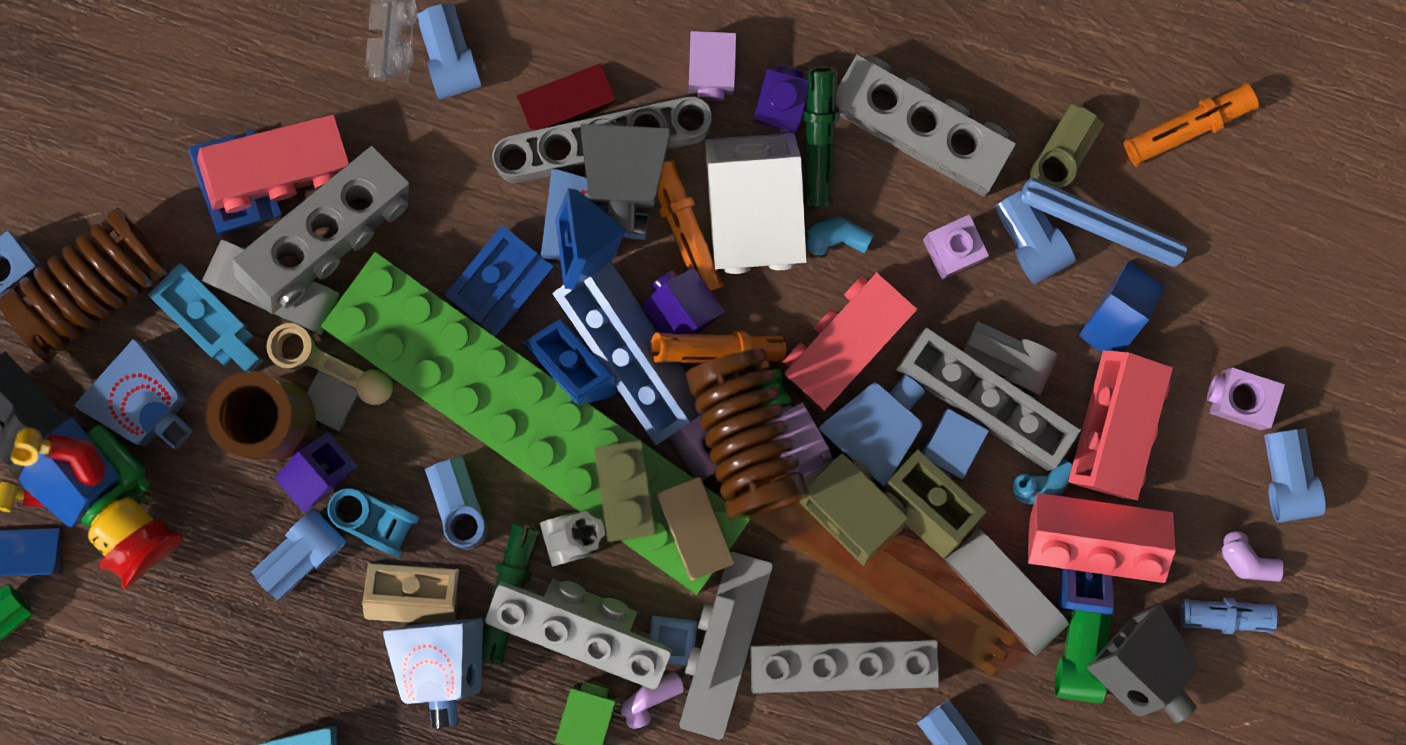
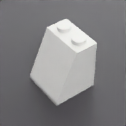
[704,133,807,274]

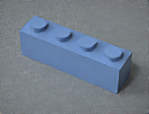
[552,262,702,445]

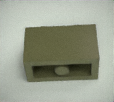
[594,441,656,542]
[881,450,987,559]
[799,453,908,567]

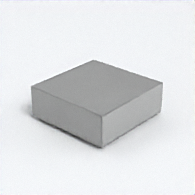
[307,371,359,432]

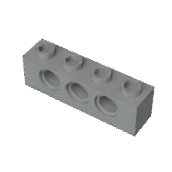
[835,54,1016,197]
[233,146,409,314]
[896,328,1081,471]
[750,639,939,693]

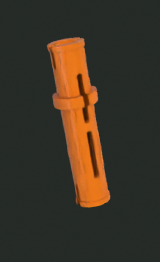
[1123,83,1259,167]
[657,160,725,292]
[650,331,786,365]

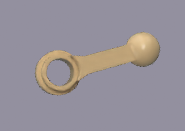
[267,323,393,405]

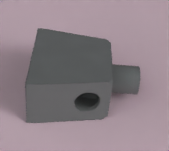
[581,124,670,233]
[1087,604,1197,723]

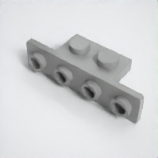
[679,552,772,740]
[485,579,672,690]

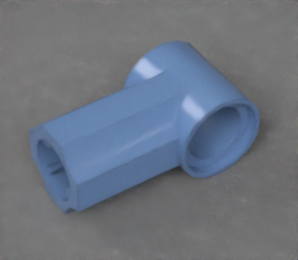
[417,3,482,100]
[994,190,1075,285]
[1264,428,1325,523]
[425,456,488,550]
[251,508,347,600]
[917,699,983,745]

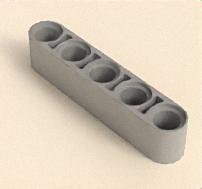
[492,97,711,183]

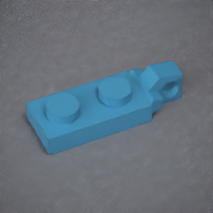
[148,263,263,372]

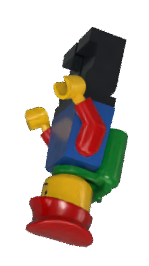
[0,351,184,590]

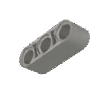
[202,240,341,335]
[944,528,1069,656]

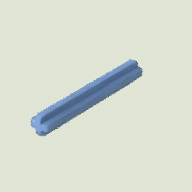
[1020,178,1187,267]

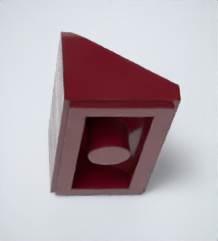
[517,63,617,131]

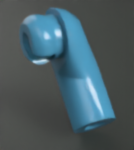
[805,217,874,255]
[1012,458,1072,505]

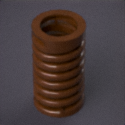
[0,208,169,363]
[686,349,809,520]
[206,372,319,460]

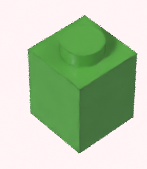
[555,681,616,745]

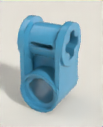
[327,488,420,559]

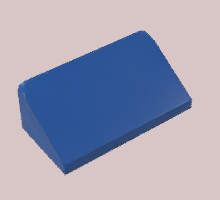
[523,319,617,405]
[0,528,62,576]

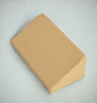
[656,477,734,581]
[362,563,459,623]

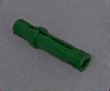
[803,66,840,207]
[482,524,540,664]

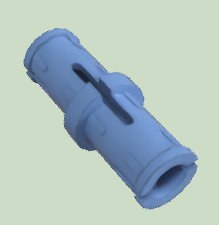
[1180,598,1277,634]

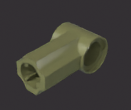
[1028,104,1104,190]

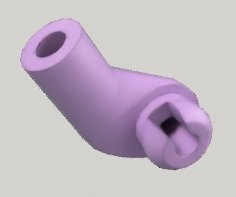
[1222,531,1283,582]
[621,672,684,729]

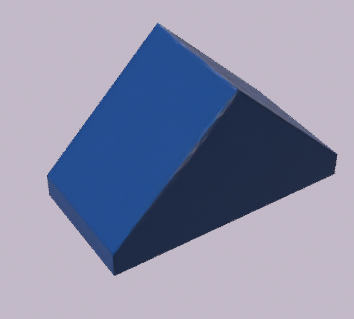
[555,188,626,290]
[1077,262,1166,353]
[1056,568,1114,615]

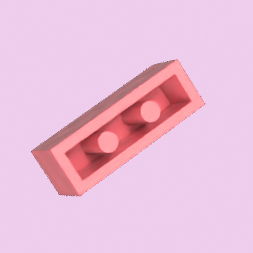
[197,114,349,213]
[783,272,917,413]
[1068,351,1173,500]
[1028,493,1176,583]

